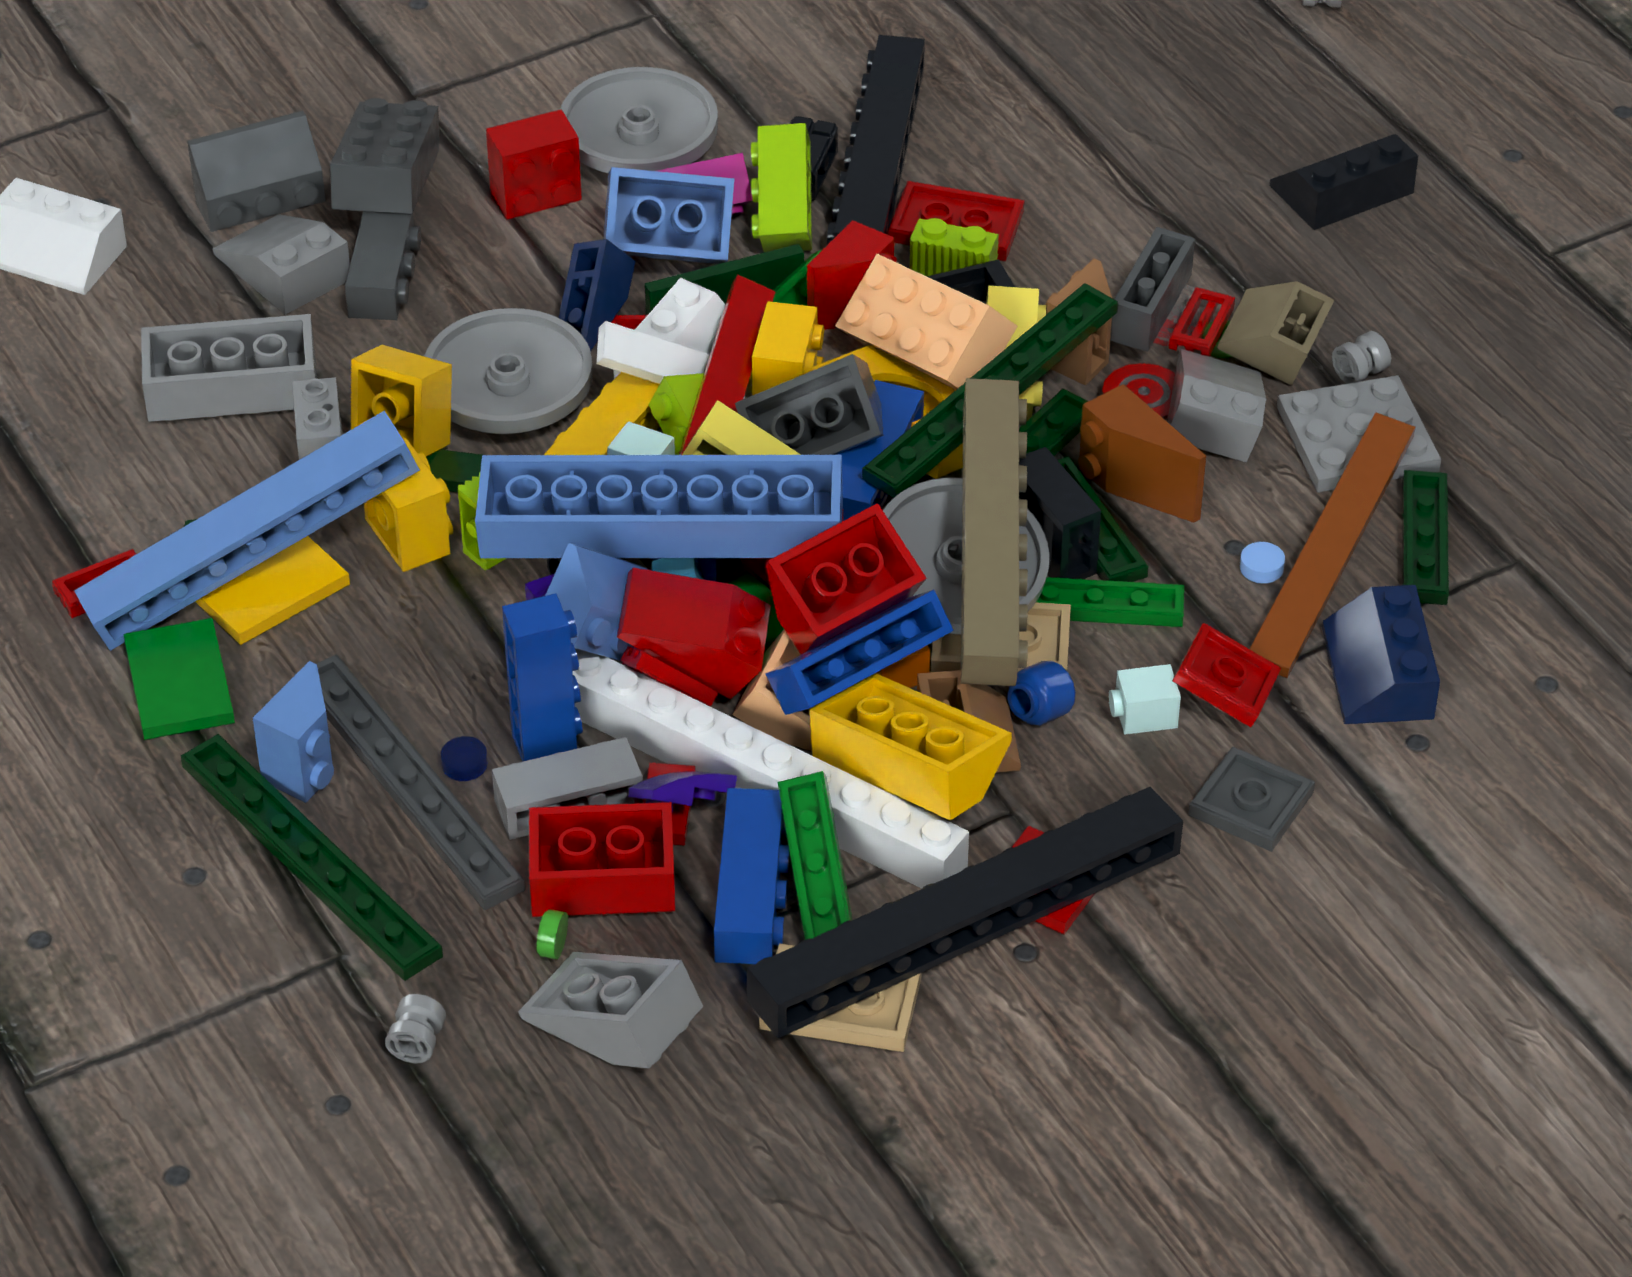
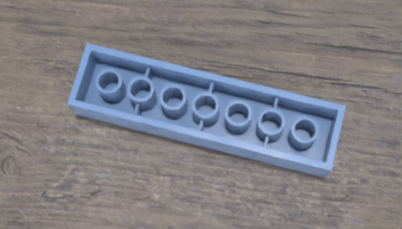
[475,455,843,558]

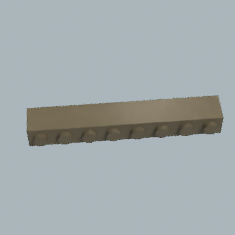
[961,378,1028,686]

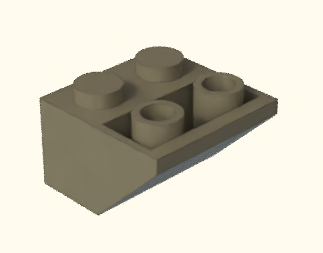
[1217,281,1334,385]

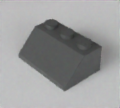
[187,111,325,232]
[735,354,884,455]

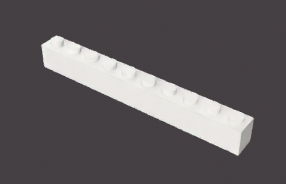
[573,649,969,889]

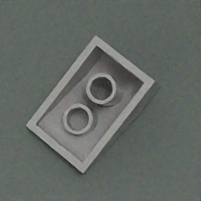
[213,214,350,315]
[1168,349,1266,462]
[518,952,703,1068]

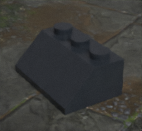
[1269,134,1419,230]

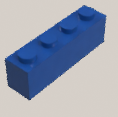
[838,380,924,521]
[765,590,954,715]
[502,593,583,762]
[714,788,790,964]

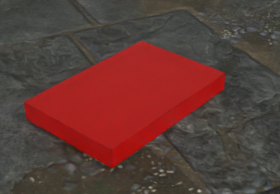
[888,181,1024,262]

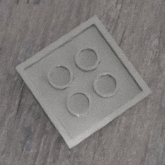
[1277,375,1441,492]

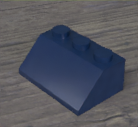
[1322,585,1440,724]

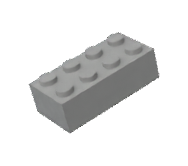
[141,314,317,422]

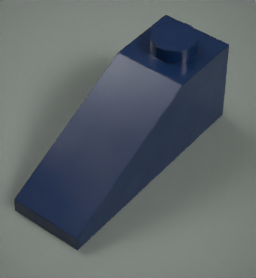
[558,239,635,351]

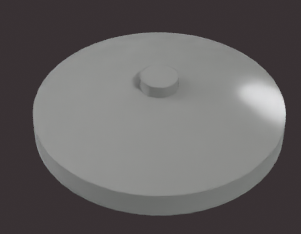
[560,67,718,173]
[424,308,593,434]
[883,478,1049,635]

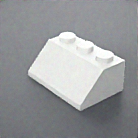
[0,178,127,295]
[613,278,726,379]

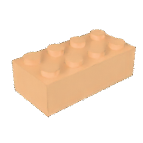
[835,254,1018,390]

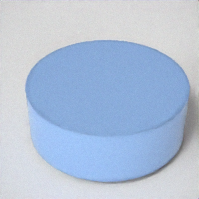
[1240,542,1285,584]

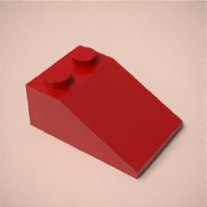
[617,567,771,699]

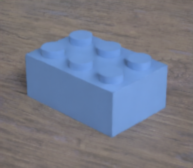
[603,167,734,264]

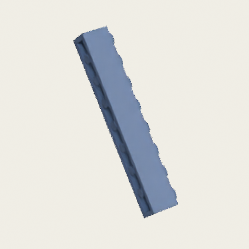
[74,410,420,651]

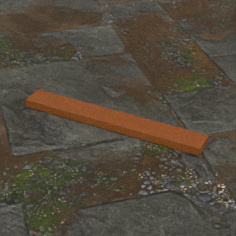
[1250,412,1416,678]

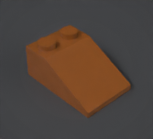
[1078,384,1206,523]

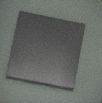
[1188,746,1315,852]

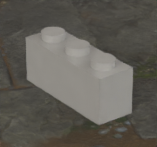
[492,737,643,840]

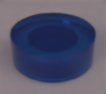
[441,736,488,781]

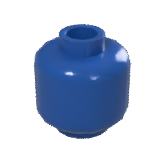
[1008,661,1076,725]

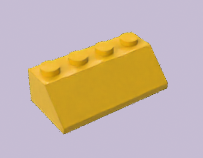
[809,673,1012,820]

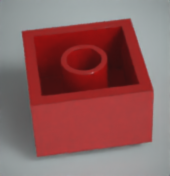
[486,109,582,220]

